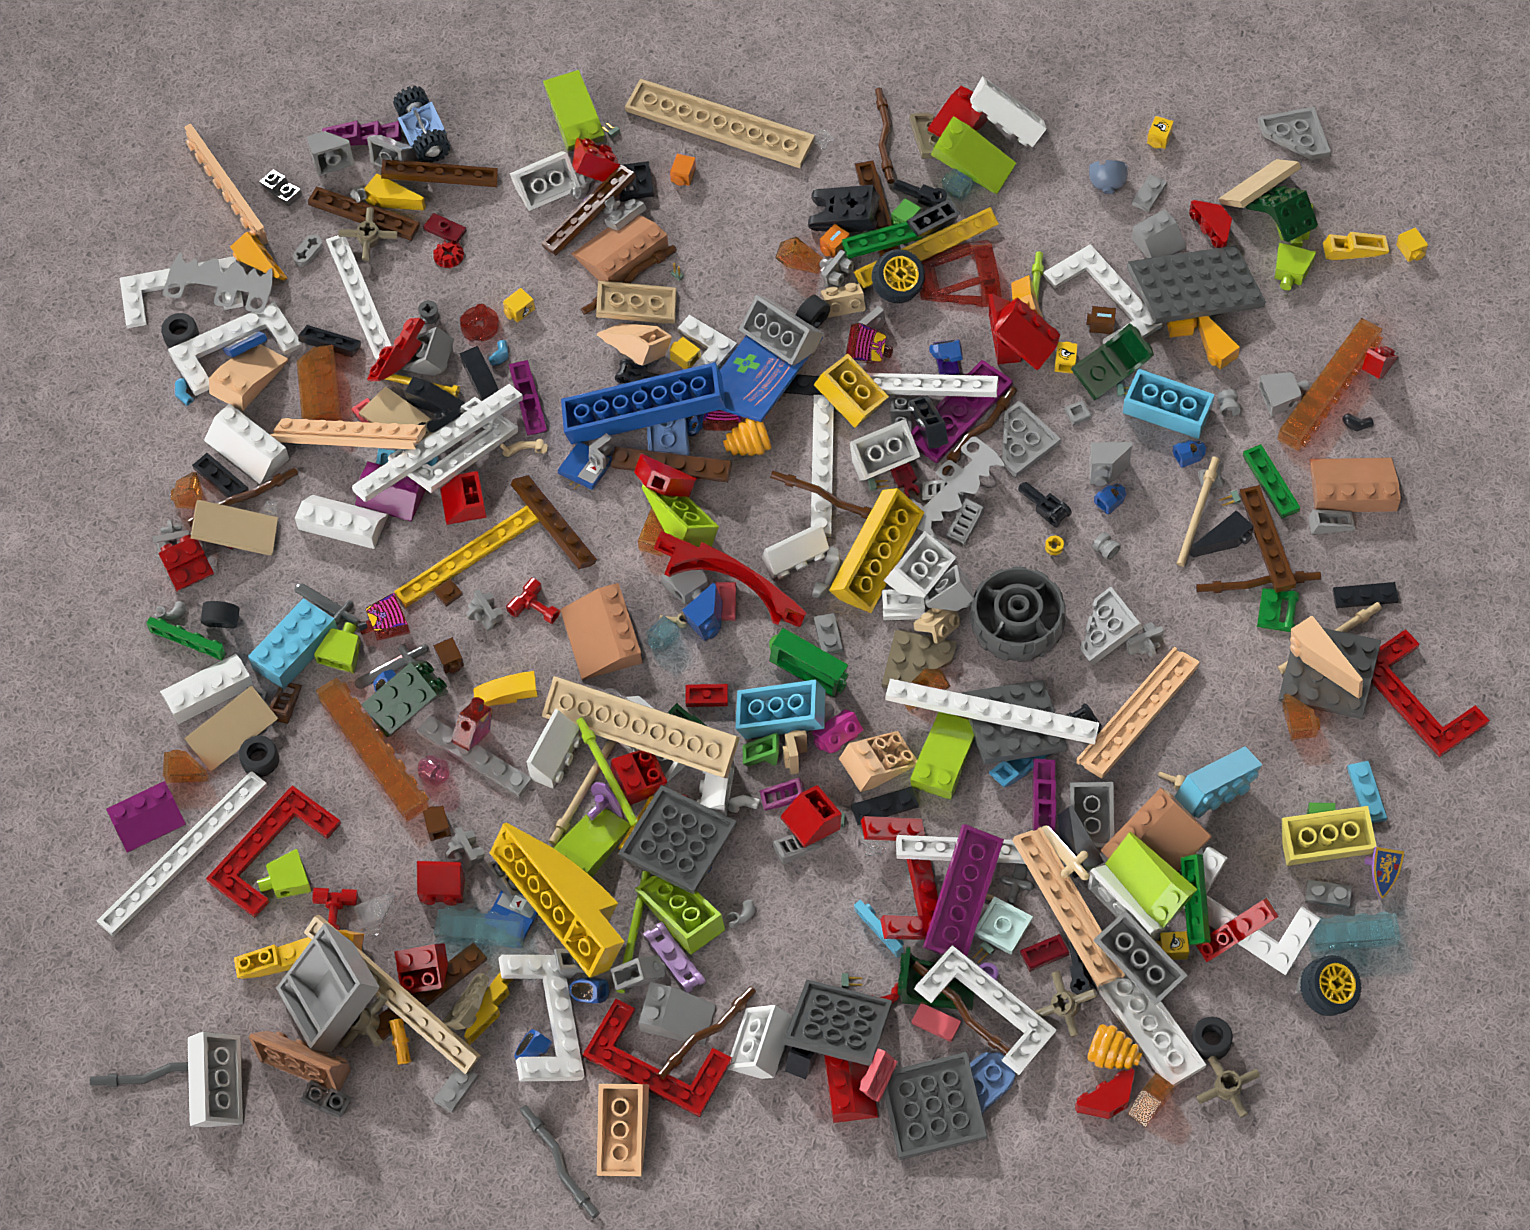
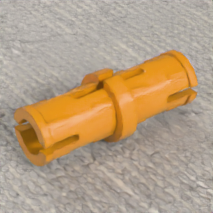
[389,1018,412,1065]

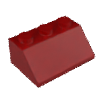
[989,294,1021,365]
[994,297,1061,370]
[824,1055,878,1123]

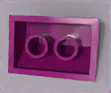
[355,461,426,522]
[106,781,186,853]

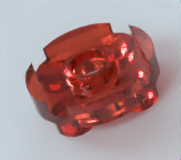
[460,304,499,341]

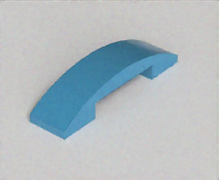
[989,754,1050,788]

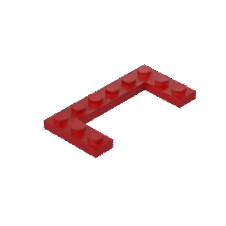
[1371,629,1490,758]
[206,785,341,918]
[861,816,938,940]
[582,998,732,1117]

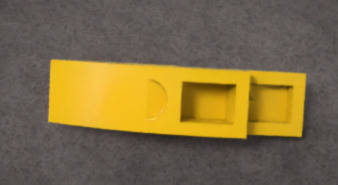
[234,937,311,979]

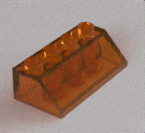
[297,345,342,421]

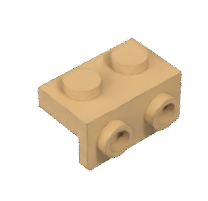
[821,283,865,318]
[913,608,960,644]
[782,730,807,775]

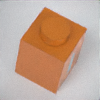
[670,153,696,186]
[820,224,850,258]

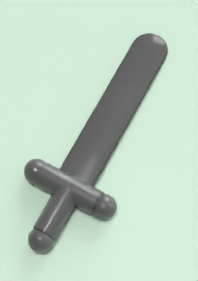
[294,583,361,626]
[355,644,429,689]
[1000,829,1034,905]

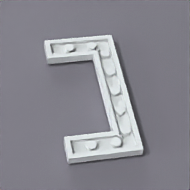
[1043,244,1163,344]
[120,256,244,329]
[168,302,302,396]
[678,315,737,368]
[388,397,518,493]
[1183,846,1321,975]
[914,945,1056,1075]
[498,955,585,1081]

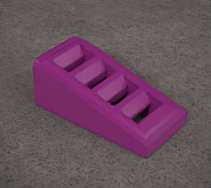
[759,777,805,811]

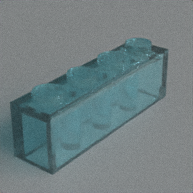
[434,907,527,949]
[1308,911,1400,952]

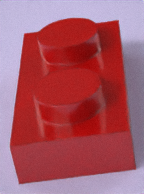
[685,684,728,707]

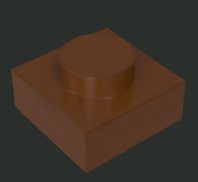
[433,579,463,607]

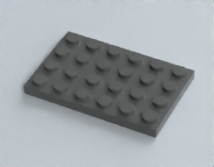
[1127,245,1266,324]

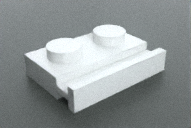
[882,590,925,620]

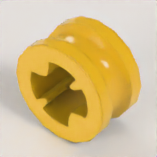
[1045,535,1064,556]

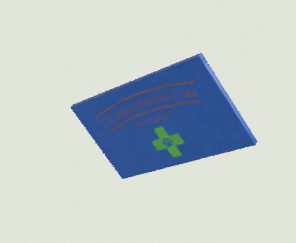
[720,335,823,422]

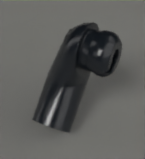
[1342,413,1374,431]

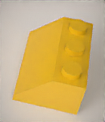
[814,353,889,428]

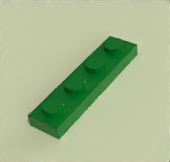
[842,222,922,259]
[1242,444,1301,519]
[146,617,226,661]
[1181,854,1211,945]

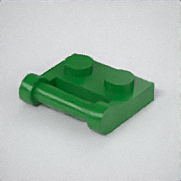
[1257,588,1300,632]

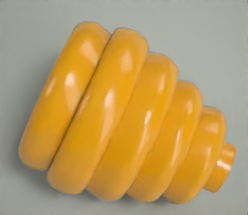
[723,418,772,456]
[1087,1024,1142,1069]

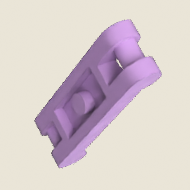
[643,922,706,993]

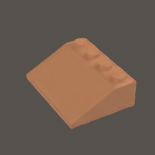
[572,215,669,283]
[1310,458,1401,512]
[560,583,642,680]
[1101,788,1212,872]
[249,1030,351,1091]

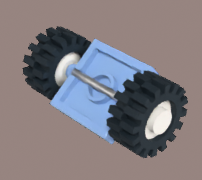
[393,86,450,163]

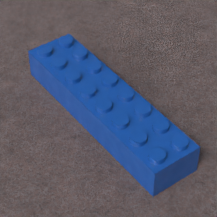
[561,362,726,445]

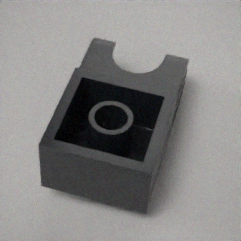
[808,185,880,232]

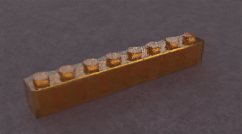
[1277,318,1383,451]
[315,677,429,822]

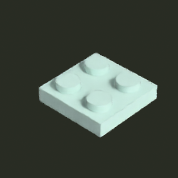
[974,896,1033,955]

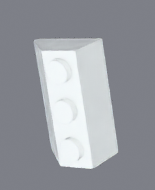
[509,151,580,211]
[850,419,920,481]
[761,522,829,579]
[884,531,956,597]
[527,709,582,788]
[697,757,735,816]
[728,1005,793,1079]

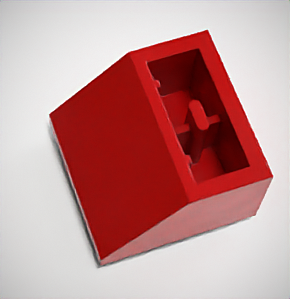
[572,138,620,182]
[440,471,487,525]
[610,750,667,805]
[780,785,842,848]
[394,943,448,994]

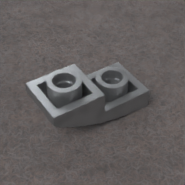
[260,170,303,206]
[891,398,911,432]
[484,860,521,897]
[300,1080,351,1118]

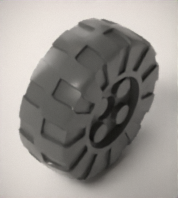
[970,566,1066,662]

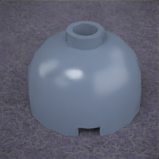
[1089,160,1128,194]

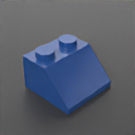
[682,583,723,641]

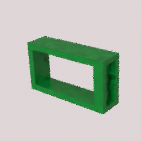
[769,628,849,697]

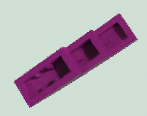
[322,120,402,146]
[508,360,547,436]
[1032,759,1056,832]

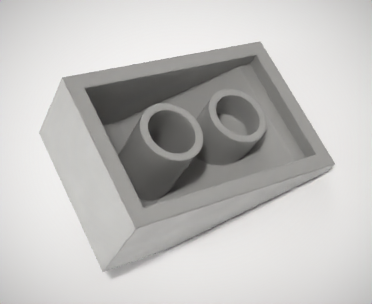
[1070,782,1114,847]
[639,982,716,1046]

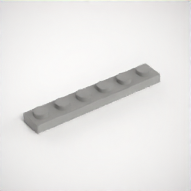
[417,715,532,797]

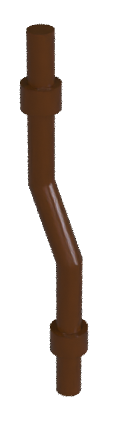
[875,87,894,184]
[581,245,677,315]
[942,386,1017,475]
[186,467,298,527]
[770,471,872,519]
[1196,571,1321,593]
[912,961,1011,1055]
[657,986,756,1080]

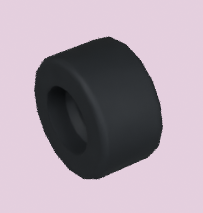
[795,294,830,329]
[161,313,199,348]
[201,601,240,629]
[239,735,279,777]
[1191,1016,1233,1060]

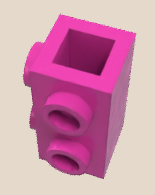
[812,709,863,753]

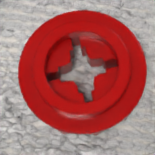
[433,240,464,268]

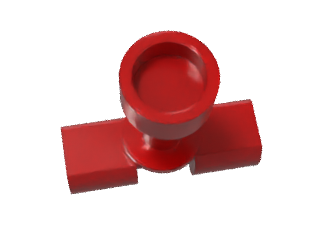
[506,577,560,624]
[312,887,358,930]

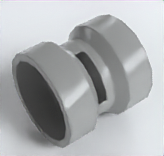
[1218,389,1241,417]
[1092,532,1121,561]

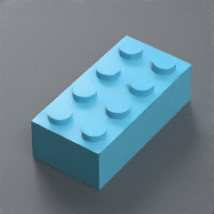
[1123,369,1215,439]
[248,598,338,690]
[735,680,826,739]
[1174,746,1262,818]

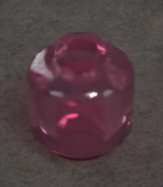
[418,754,450,786]

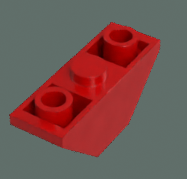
[1189,200,1232,248]
[1362,346,1398,379]
[634,453,697,497]
[1075,1068,1135,1119]

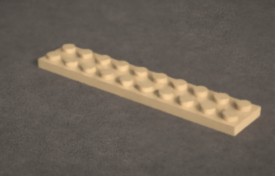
[625,79,815,168]
[542,676,740,778]

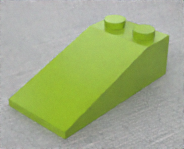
[543,70,605,152]
[931,116,1016,194]
[642,484,719,547]
[910,712,975,800]
[554,805,631,878]
[1105,832,1198,928]
[635,875,725,955]

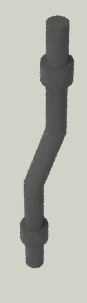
[90,1062,188,1087]
[520,1105,600,1219]

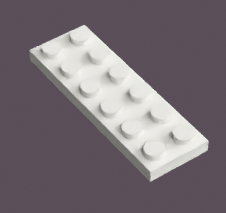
[1093,975,1206,1090]

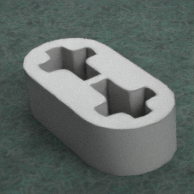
[293,235,323,267]

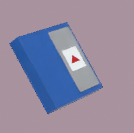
[222,331,268,357]
[558,441,612,490]
[484,890,538,941]

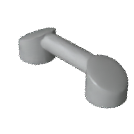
[812,547,840,599]

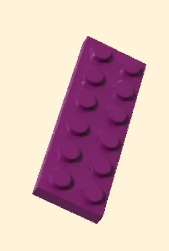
[911,360,1013,464]
[923,824,1004,957]

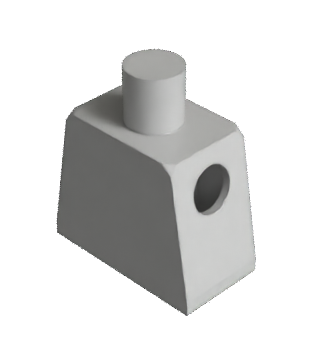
[1258,372,1310,416]
[661,570,709,605]
[611,956,667,990]

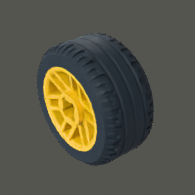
[871,249,925,303]
[1300,955,1362,1016]

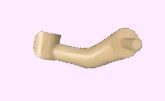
[500,439,548,457]

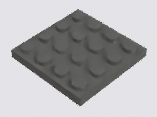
[1278,623,1381,719]
[962,680,1067,764]
[618,785,737,894]
[784,979,892,1066]
[884,1052,988,1160]

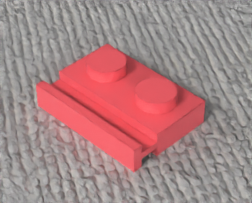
[859,1049,898,1102]

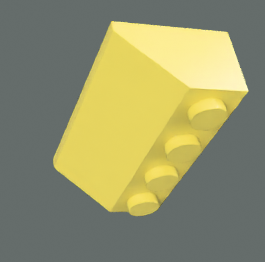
[1282,806,1377,866]

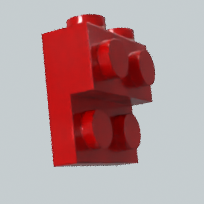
[158,534,214,592]

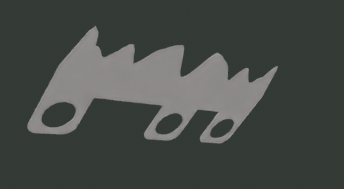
[163,252,272,313]
[909,437,1005,534]

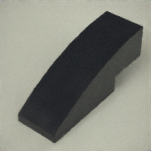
[460,346,499,401]

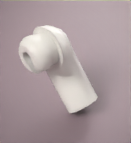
[728,795,760,813]

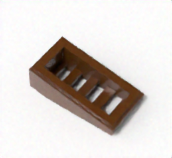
[269,683,302,724]

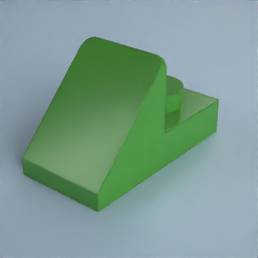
[743,733,779,767]

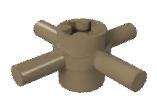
[338,207,398,261]
[1034,971,1097,1037]
[340,994,388,1048]
[1196,1056,1260,1118]

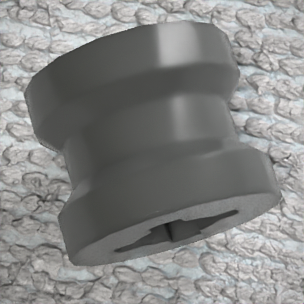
[418,300,439,324]

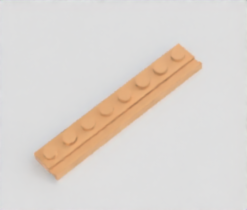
[184,124,268,245]
[270,418,426,449]
[1076,647,1200,779]
[1012,827,1125,987]

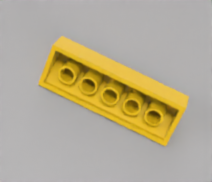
[829,488,925,613]

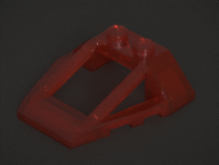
[919,240,1002,307]

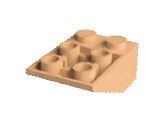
[597,323,672,366]
[839,731,917,792]

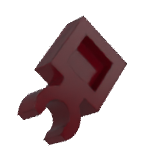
[890,462,920,498]

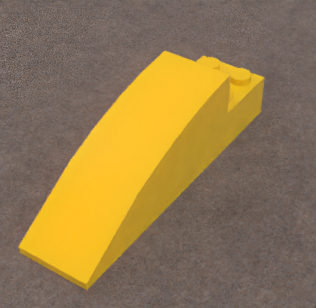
[489,823,625,978]

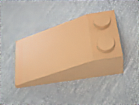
[209,344,289,412]
[1290,616,1363,699]
[597,1084,649,1176]

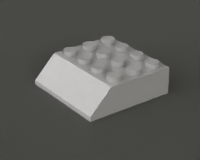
[276,923,380,1053]

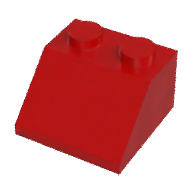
[417,861,465,906]

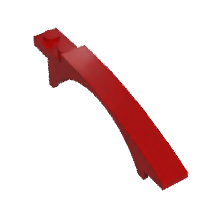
[654,531,806,627]

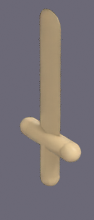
[1042,825,1089,880]

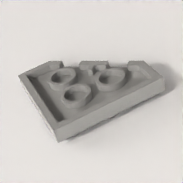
[1258,107,1331,160]
[1002,401,1061,478]
[1080,587,1143,665]

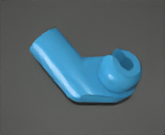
[489,340,509,366]
[175,378,194,406]

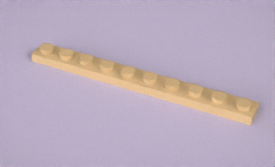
[304,915,481,1074]

